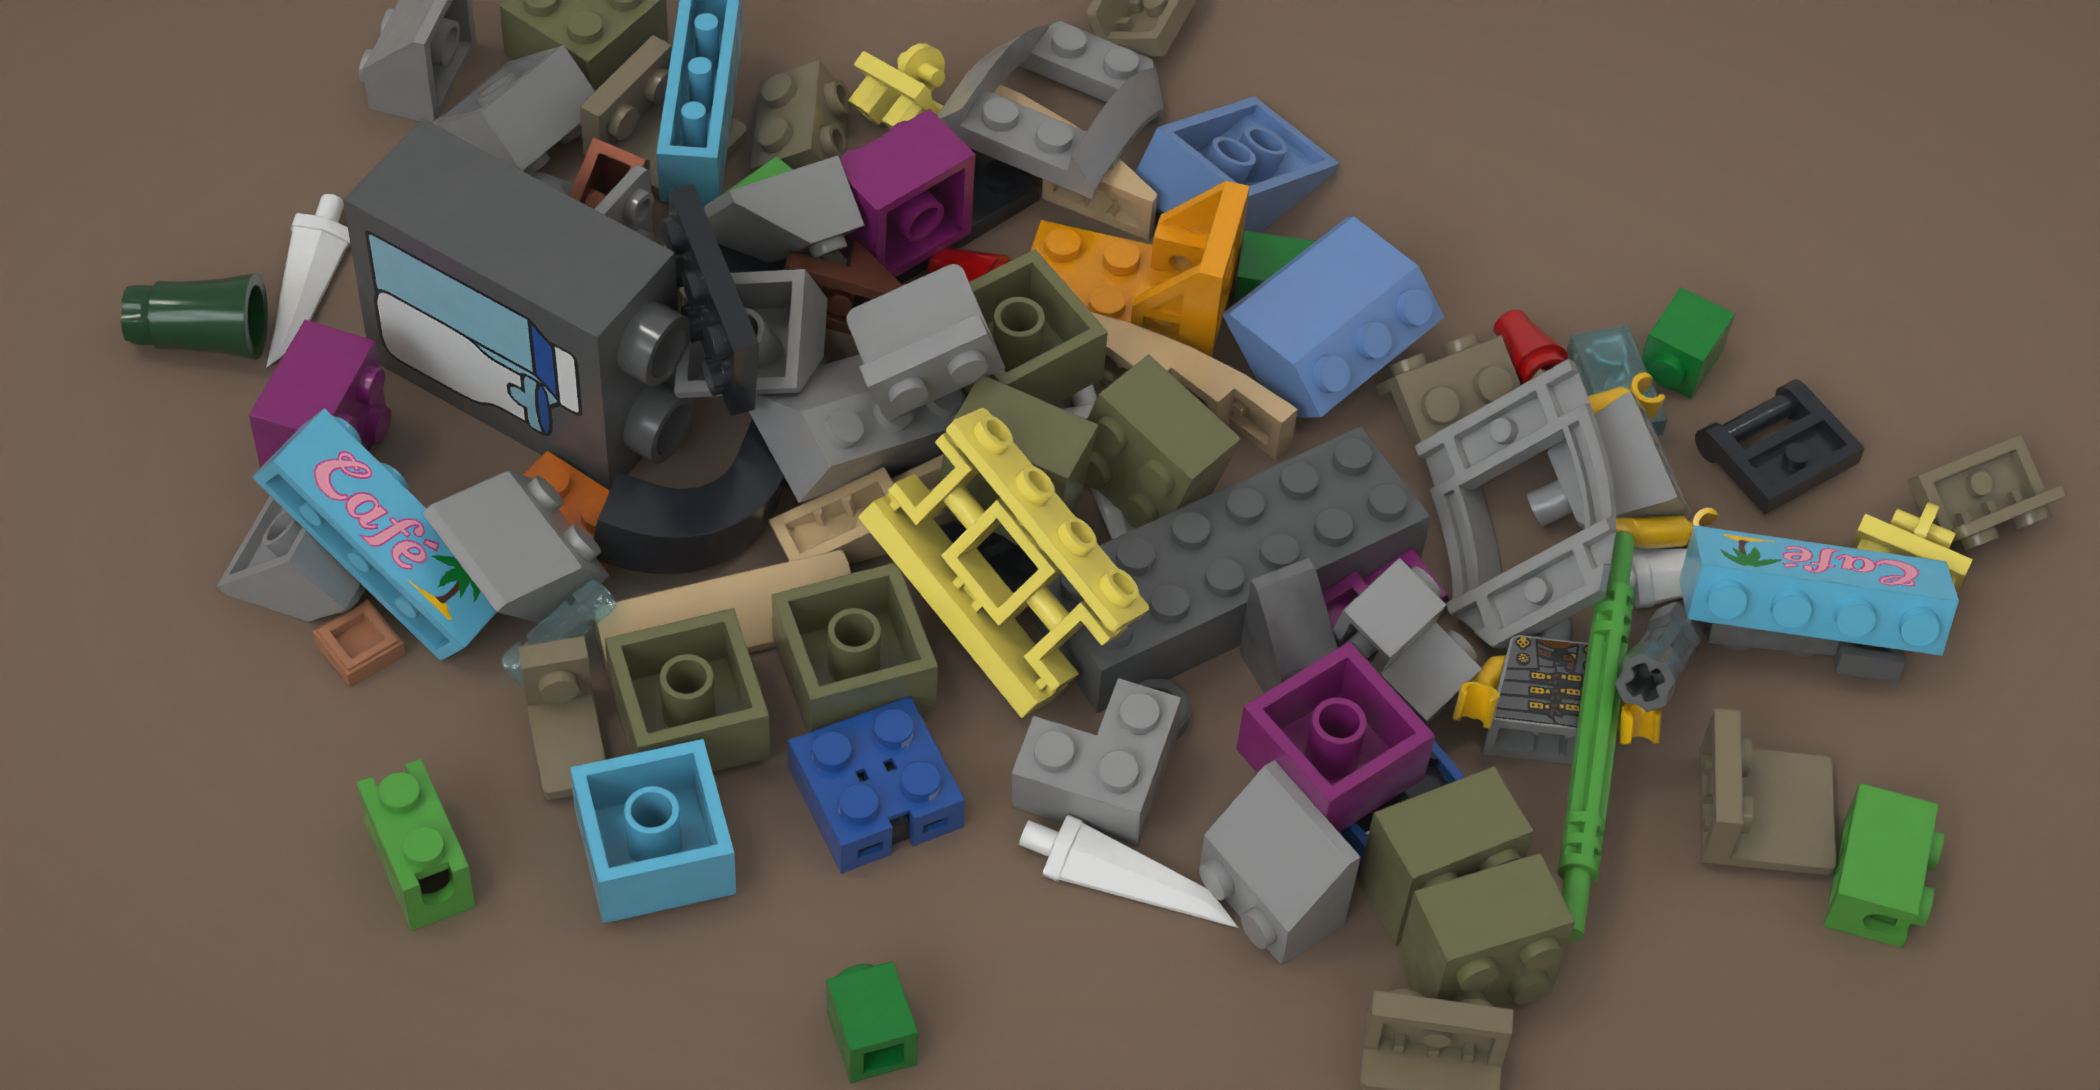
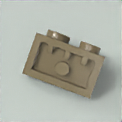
[580,35,747,196]
[1699,708,1836,876]

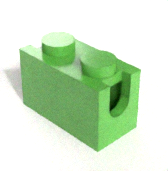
[356,759,476,932]
[1823,783,1945,948]

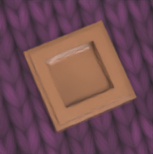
[312,599,406,688]

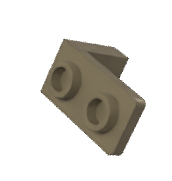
[518,636,606,800]

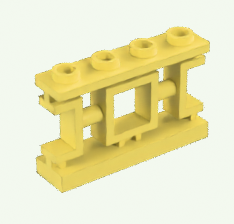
[858,408,1149,718]

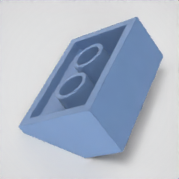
[1222,216,1445,418]

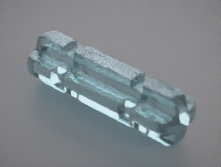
[501,578,616,685]

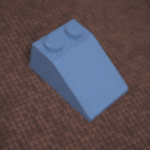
[1135,96,1340,243]

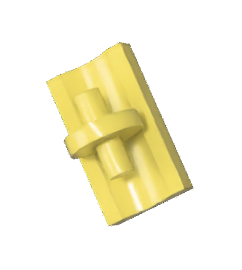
[848,43,945,129]
[1852,502,1973,594]

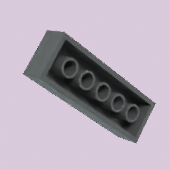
[1032,426,1431,713]

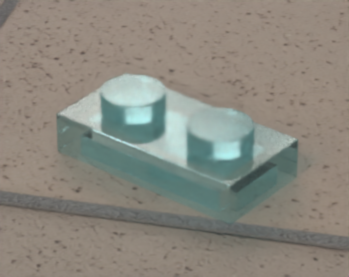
[1567,325,1667,436]

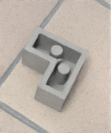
[1333,558,1482,726]
[1011,678,1181,846]

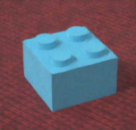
[570,739,736,923]

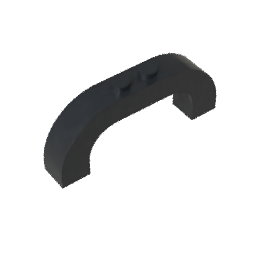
[594,244,827,574]

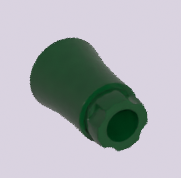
[121,273,268,360]

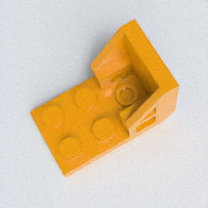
[1031,181,1250,356]

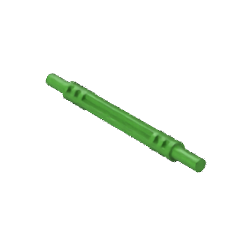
[1558,531,1635,941]

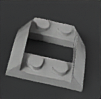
[937,21,1164,199]
[1414,359,1616,649]

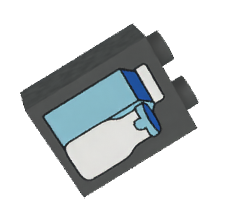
[343,118,696,491]

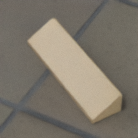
[593,550,851,674]

